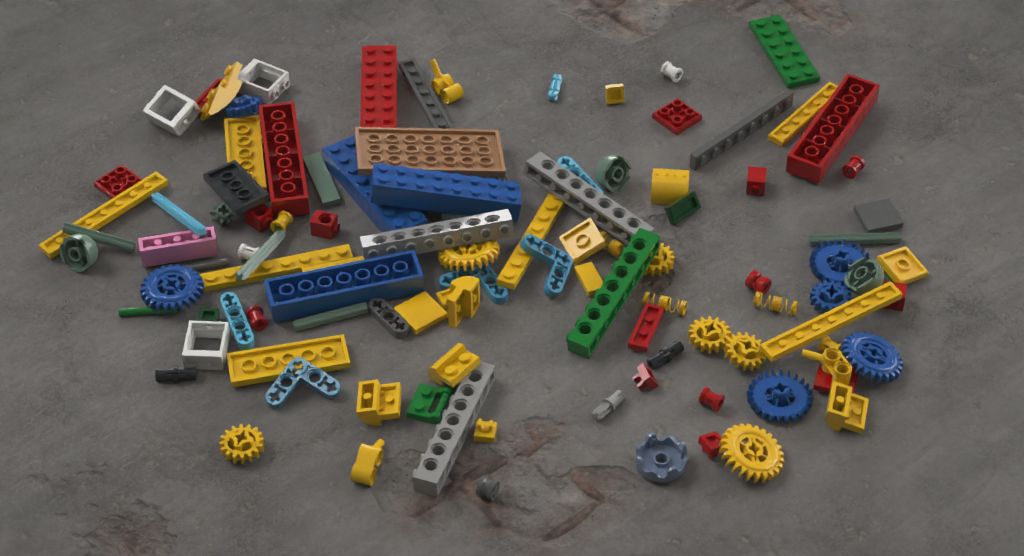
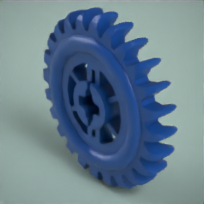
[809,239,872,286]
[140,264,204,313]
[840,332,903,384]
[746,369,814,423]

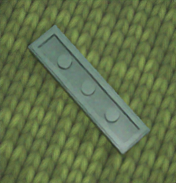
[303,152,341,208]

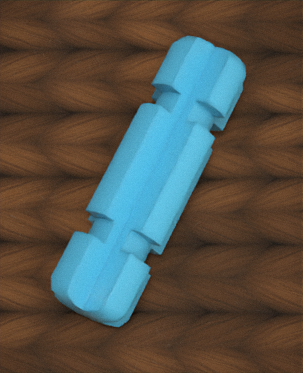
[547,74,562,101]

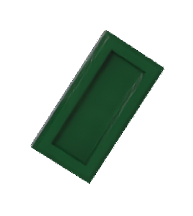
[664,191,701,225]

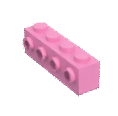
[138,226,218,267]

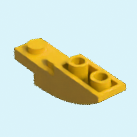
[200,61,243,121]

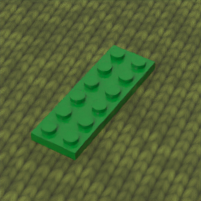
[749,15,820,89]

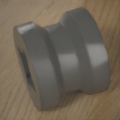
[476,476,500,501]

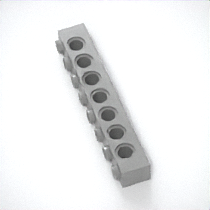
[524,151,654,246]
[360,209,514,260]
[411,362,495,497]

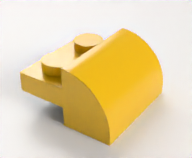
[650,168,689,205]
[446,276,480,329]
[428,343,482,387]
[356,379,402,426]
[825,381,869,434]

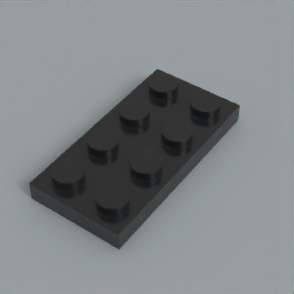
[203,160,270,215]

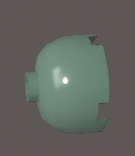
[595,155,631,192]
[59,233,98,272]
[844,257,884,296]

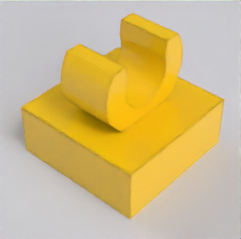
[605,84,625,105]
[474,419,497,443]

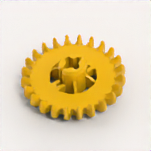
[438,240,500,272]
[719,424,785,483]

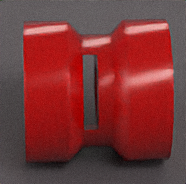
[745,270,772,296]

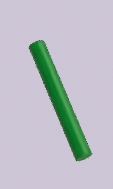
[118,306,178,316]

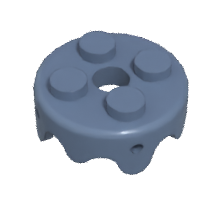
[635,432,688,482]

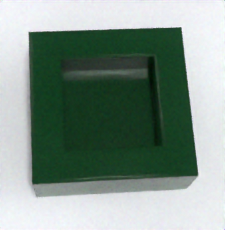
[197,308,220,326]

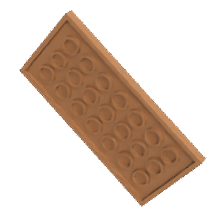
[354,127,506,178]

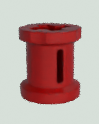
[842,155,865,179]
[246,305,268,331]
[698,387,725,412]

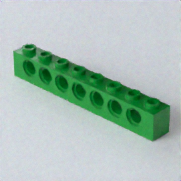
[566,228,660,359]

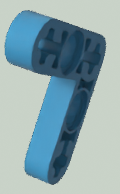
[520,234,573,298]
[439,262,508,304]
[266,357,340,408]

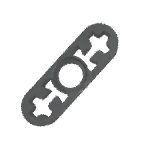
[369,298,409,339]

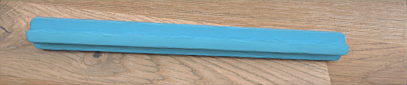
[151,192,207,237]

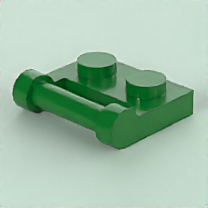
[406,383,454,424]

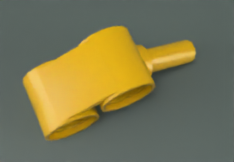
[429,59,464,104]
[801,347,852,386]
[350,439,385,486]

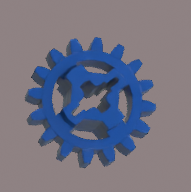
[225,95,264,118]
[810,280,853,314]

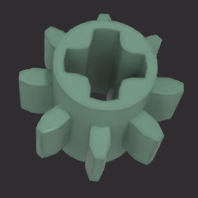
[210,202,234,226]

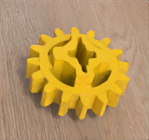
[644,243,675,277]
[688,316,731,354]
[723,332,766,371]
[219,424,265,464]

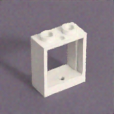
[237,59,290,104]
[143,85,201,137]
[182,321,230,370]

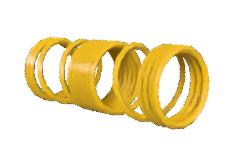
[600,231,627,258]
[642,291,687,316]
[753,291,798,316]

